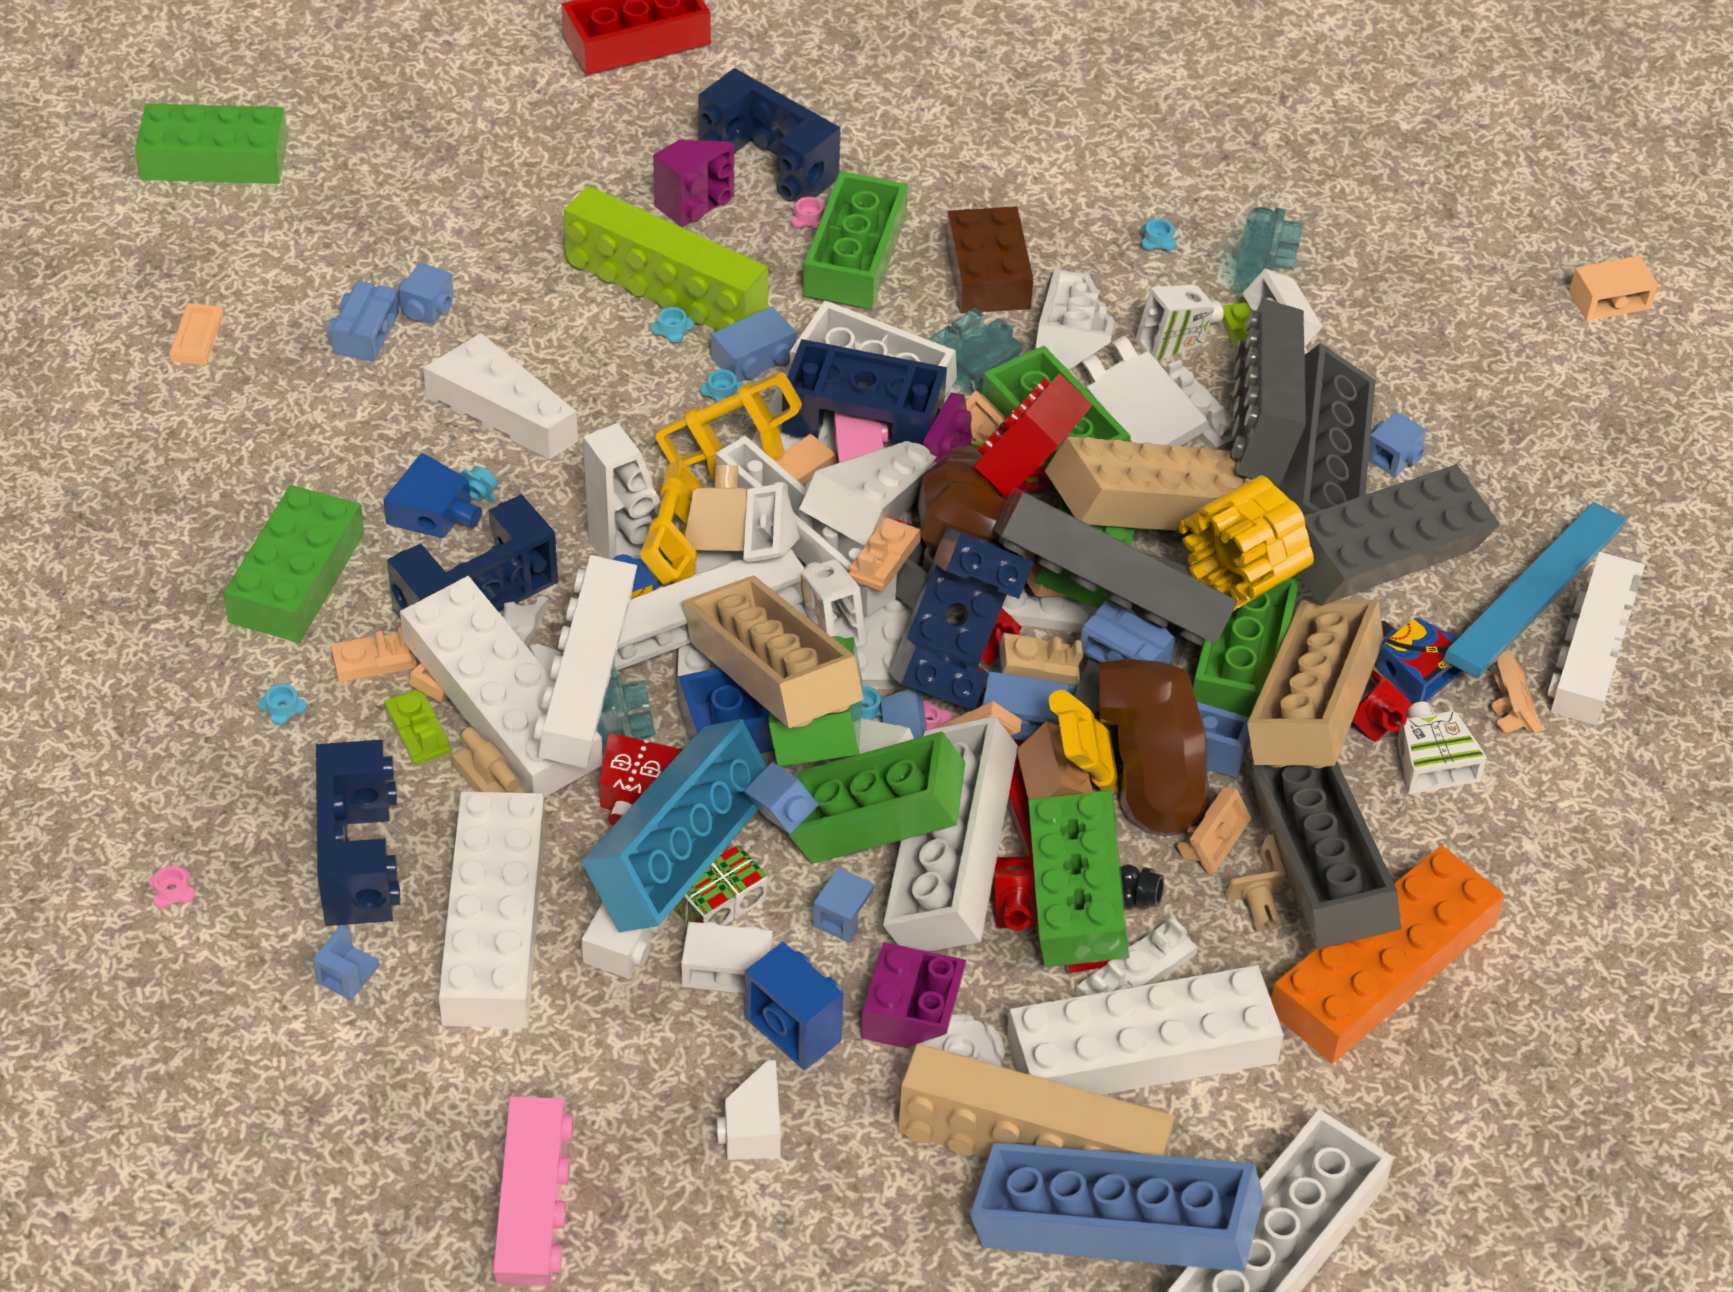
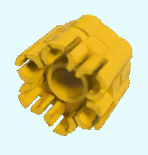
[1179,475,1314,611]

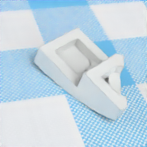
[502,596,548,646]

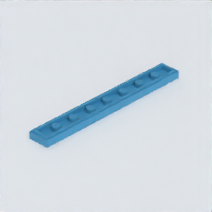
[1444,502,1626,679]

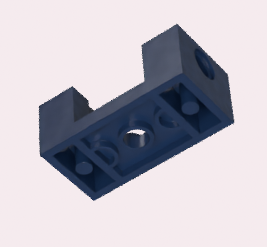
[698,68,841,202]
[782,339,947,446]
[387,494,558,619]
[889,525,1034,710]
[316,739,401,926]

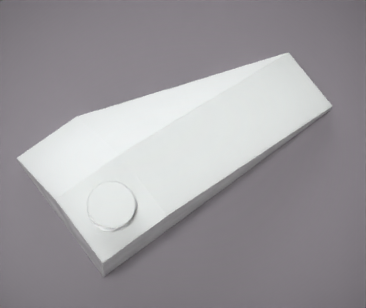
[1036,269,1115,370]

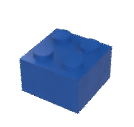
[678,668,775,754]
[745,941,844,1071]

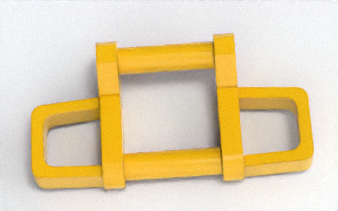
[655,372,802,482]
[640,460,703,584]
[1049,690,1120,794]

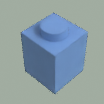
[744,762,819,834]

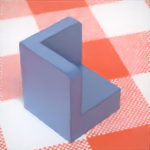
[813,867,873,943]
[312,925,379,1000]

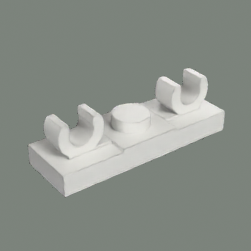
[1166,360,1236,450]
[1076,919,1198,997]

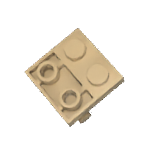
[452,727,525,793]

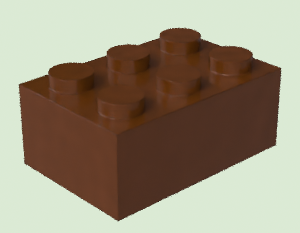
[946,206,1034,314]

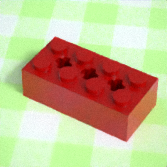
[561,0,711,75]
[974,373,1092,498]

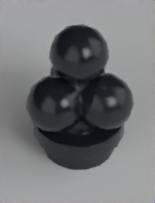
[1121,864,1164,910]

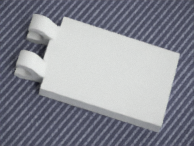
[1081,335,1210,446]

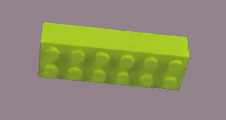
[563,186,768,331]

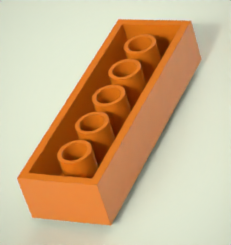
[1271,845,1505,1064]

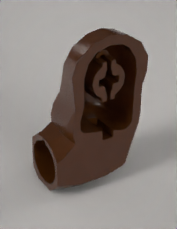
[918,444,1008,552]
[1099,659,1210,837]

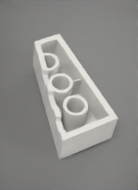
[423,333,578,459]

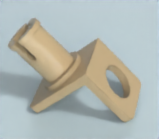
[1225,834,1287,932]

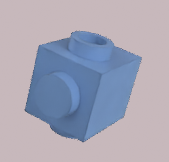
[397,262,454,325]
[1368,411,1427,478]

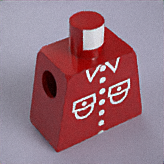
[599,733,683,826]

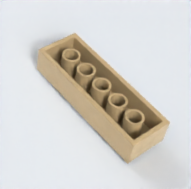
[1045,436,1252,532]
[682,575,864,728]
[1247,599,1384,768]
[898,1043,1175,1159]

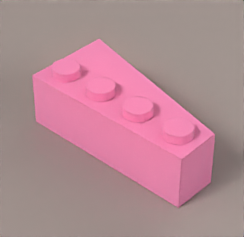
[493,1096,574,1287]

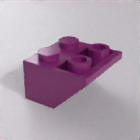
[653,139,734,227]
[861,942,966,1048]

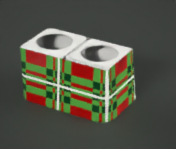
[672,845,768,925]

